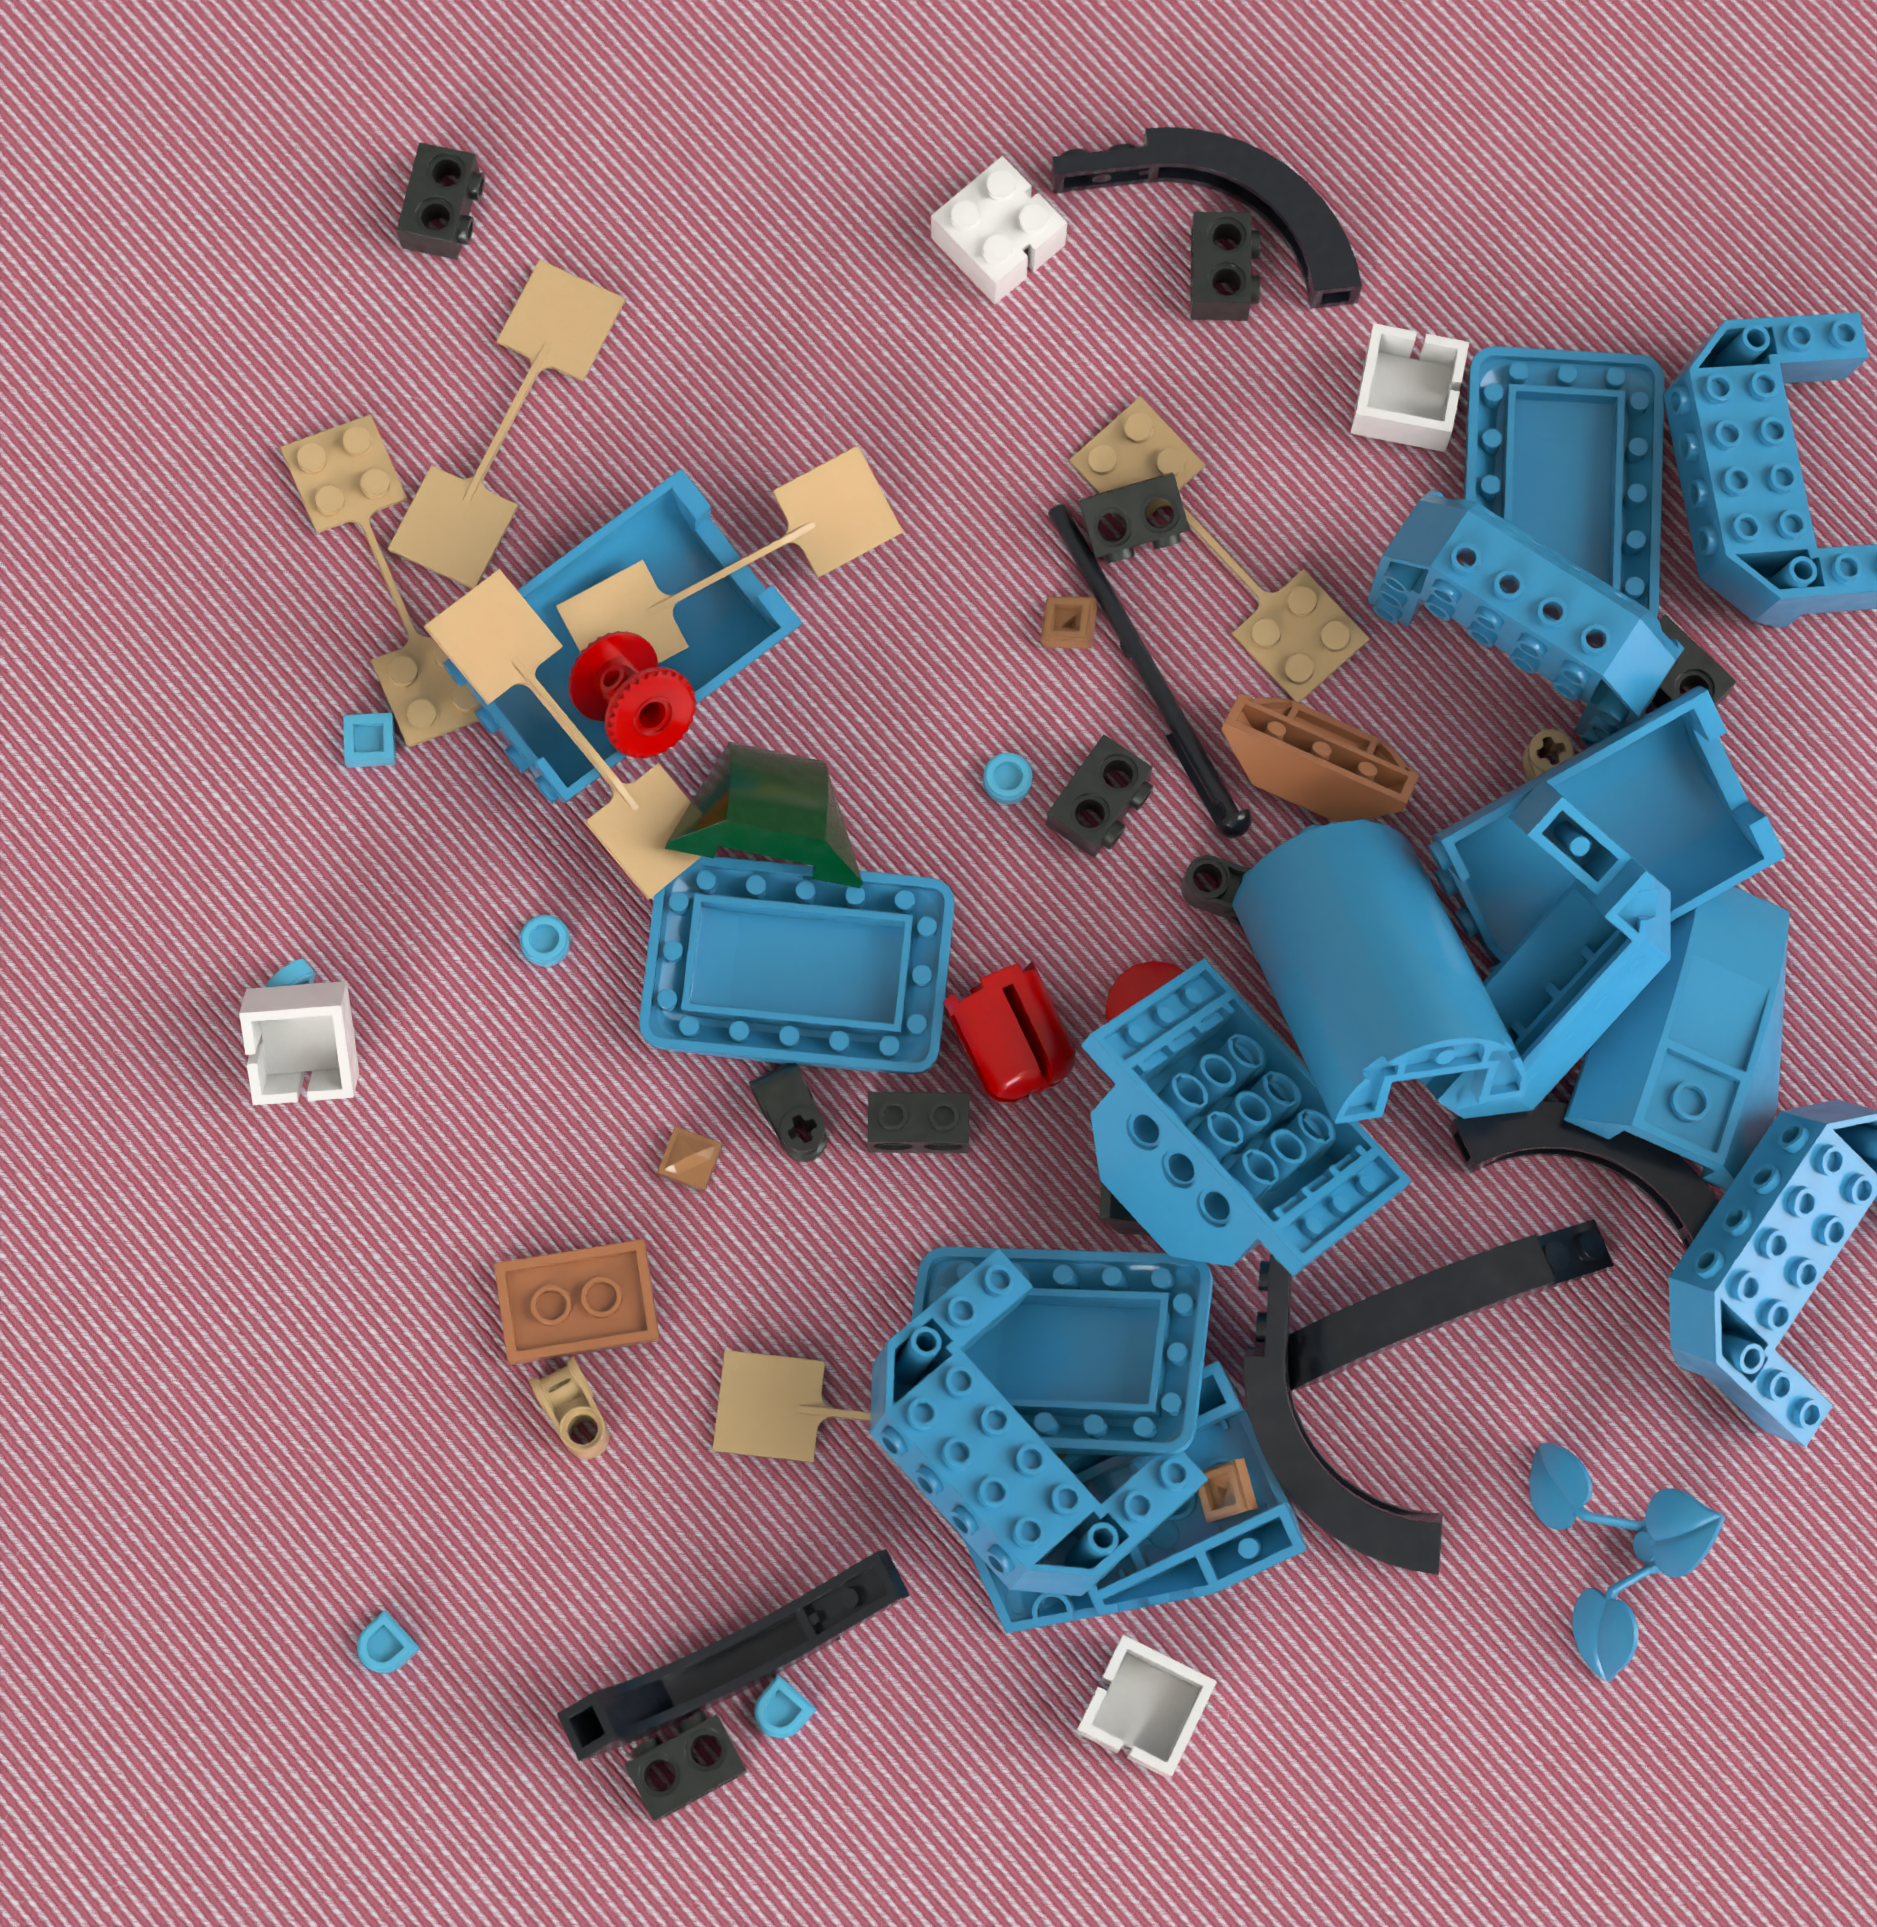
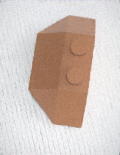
[1221,694,1420,822]

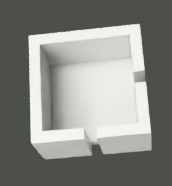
[931,156,1067,305]
[1350,323,1469,452]
[239,981,359,1105]
[1075,1635,1217,1779]

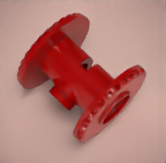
[568,631,696,759]

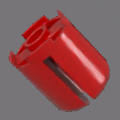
[943,961,1076,1104]

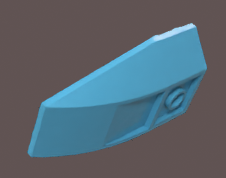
[1564,886,1790,1191]

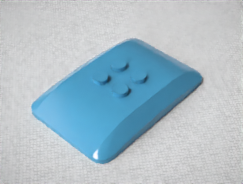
[1462,346,1665,621]
[639,856,955,1075]
[911,1247,1213,1456]

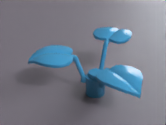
[1530,1443,1726,1682]

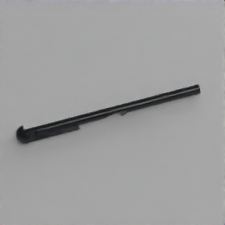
[1048,504,1252,838]

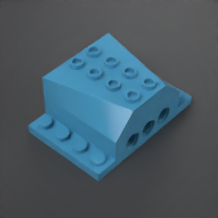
[1081,958,1412,1277]

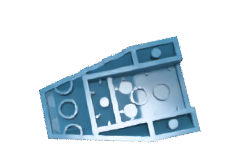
[964,1361,1307,1634]

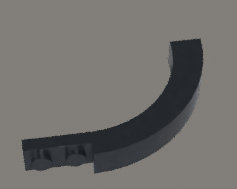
[1051,127,1362,309]
[1448,1101,1718,1250]
[1288,1219,1614,1391]
[1244,1253,1443,1575]
[557,1549,910,1762]

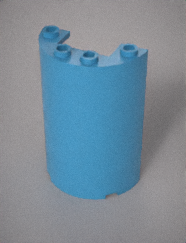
[442,468,803,804]
[1428,686,1786,973]
[1232,819,1528,1124]

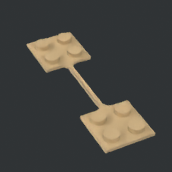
[388,260,626,589]
[1069,396,1370,703]
[280,414,480,748]
[556,445,903,663]
[424,569,702,900]
[712,1350,1068,1463]

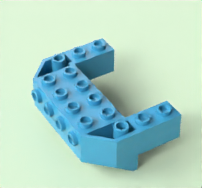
[1663,312,1877,628]
[1367,490,1684,748]
[1417,779,1671,1119]
[1669,1099,1877,1447]
[870,1248,1208,1596]

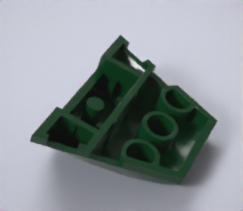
[665,742,863,889]

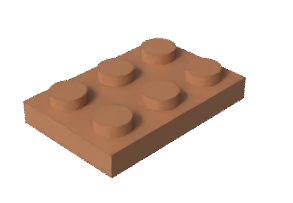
[494,1239,660,1365]

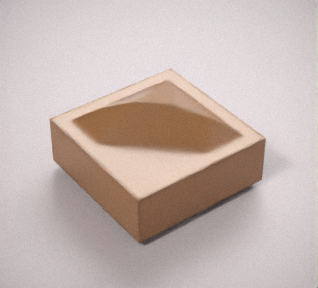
[1041,596,1098,648]
[657,1126,723,1192]
[1198,1458,1258,1523]

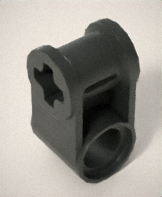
[1181,855,1252,926]
[749,1063,827,1162]

